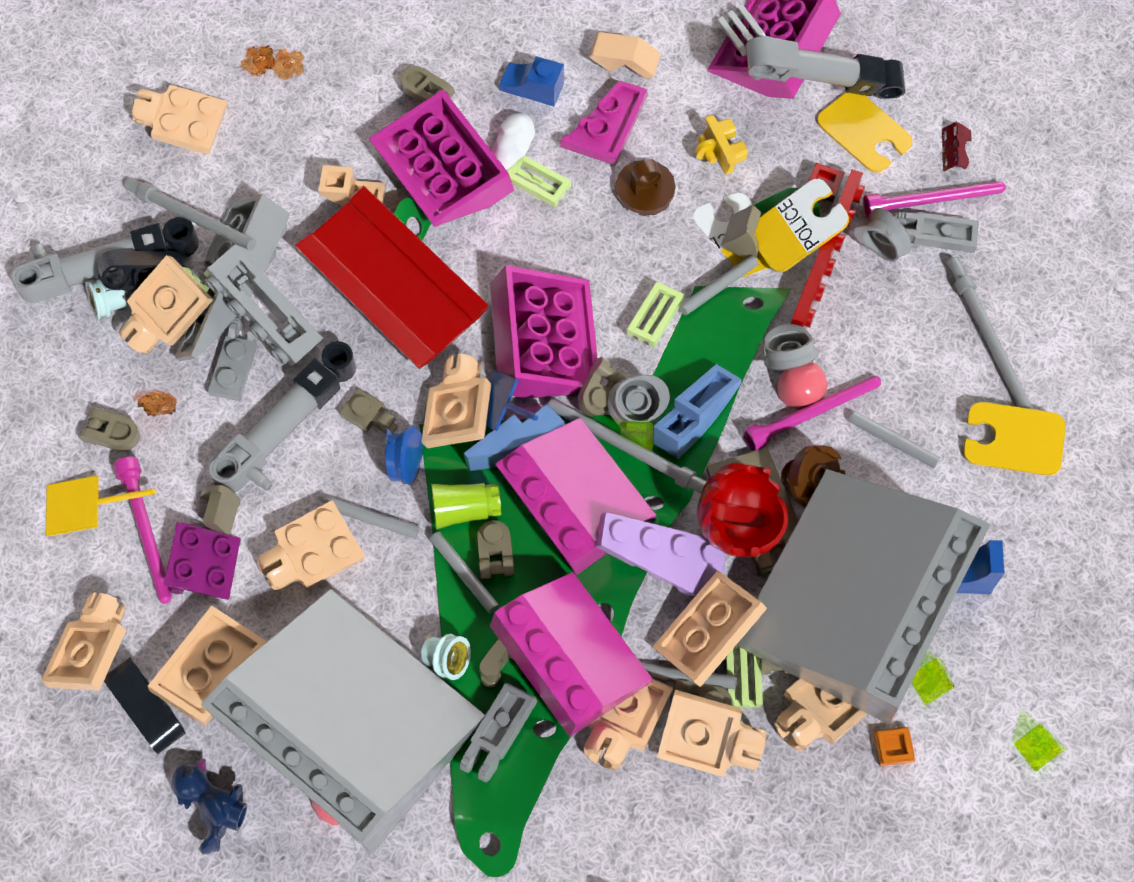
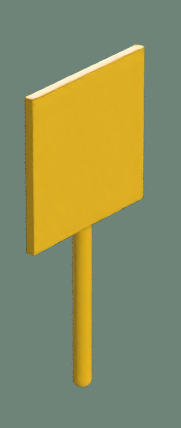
[45,475,156,536]

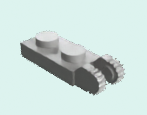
[893,212,979,253]
[208,316,258,401]
[460,683,537,782]

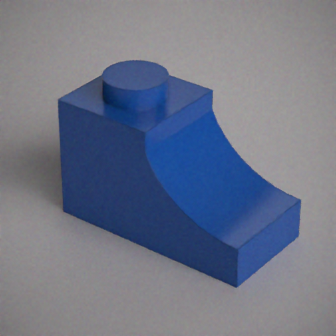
[499,56,564,107]
[956,540,1005,594]

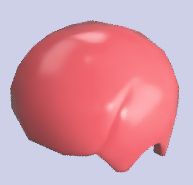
[776,362,828,410]

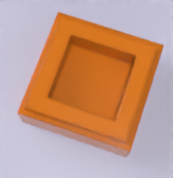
[873,727,915,767]

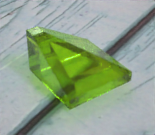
[620,421,653,452]
[911,658,955,706]
[1014,723,1067,772]

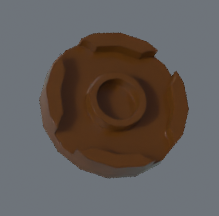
[615,159,676,216]
[781,444,846,508]

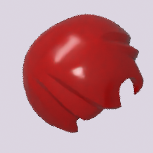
[697,463,788,557]

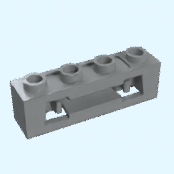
[203,244,323,367]

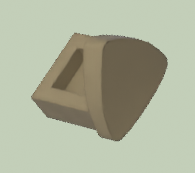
[721,205,761,258]
[199,485,241,535]

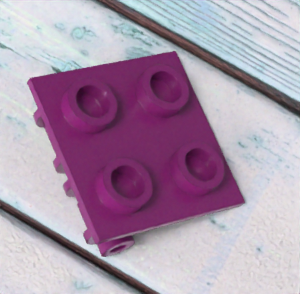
[164,522,241,600]

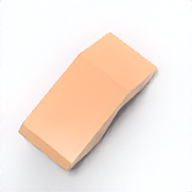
[589,32,661,79]
[318,165,386,207]

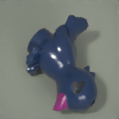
[171,759,247,854]

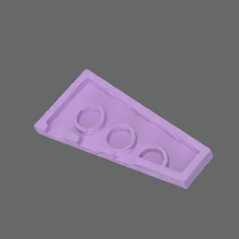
[596,512,725,597]

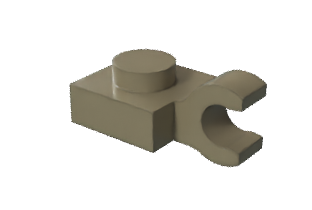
[340,389,398,433]

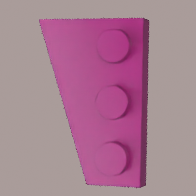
[560,81,648,166]

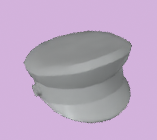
[853,208,911,262]
[764,324,819,370]
[607,375,670,431]

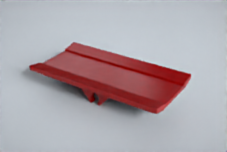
[295,185,489,370]

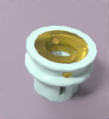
[86,279,127,321]
[421,634,471,680]

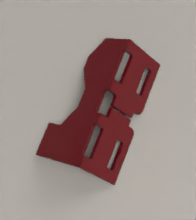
[942,121,972,171]

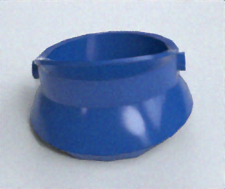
[385,426,423,485]

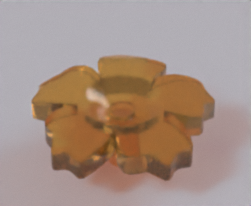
[241,45,276,76]
[269,49,304,80]
[138,392,177,417]

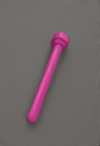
[863,181,1006,219]
[743,376,881,452]
[113,457,172,604]

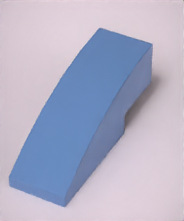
[653,364,741,459]
[464,404,564,471]

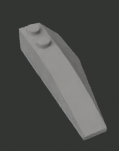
[175,194,290,361]

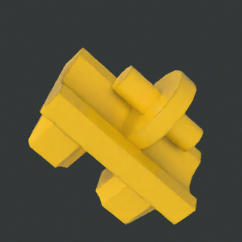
[694,114,748,175]

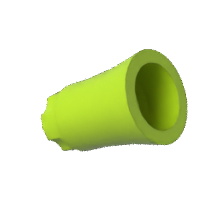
[431,483,501,530]

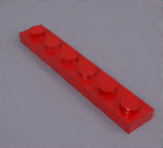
[791,169,865,328]

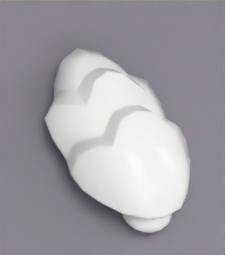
[491,112,535,170]

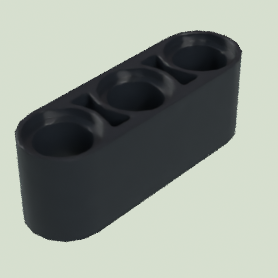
[97,251,193,290]
[104,657,186,755]

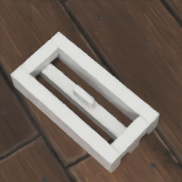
[718,4,766,56]

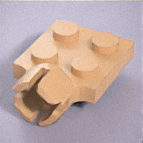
[132,85,227,154]
[119,255,213,354]
[421,354,491,448]
[258,500,365,591]
[41,592,126,691]
[584,679,673,770]
[775,679,868,751]
[657,690,766,777]

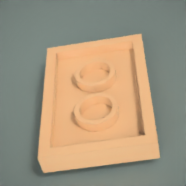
[653,570,767,687]
[148,605,267,727]

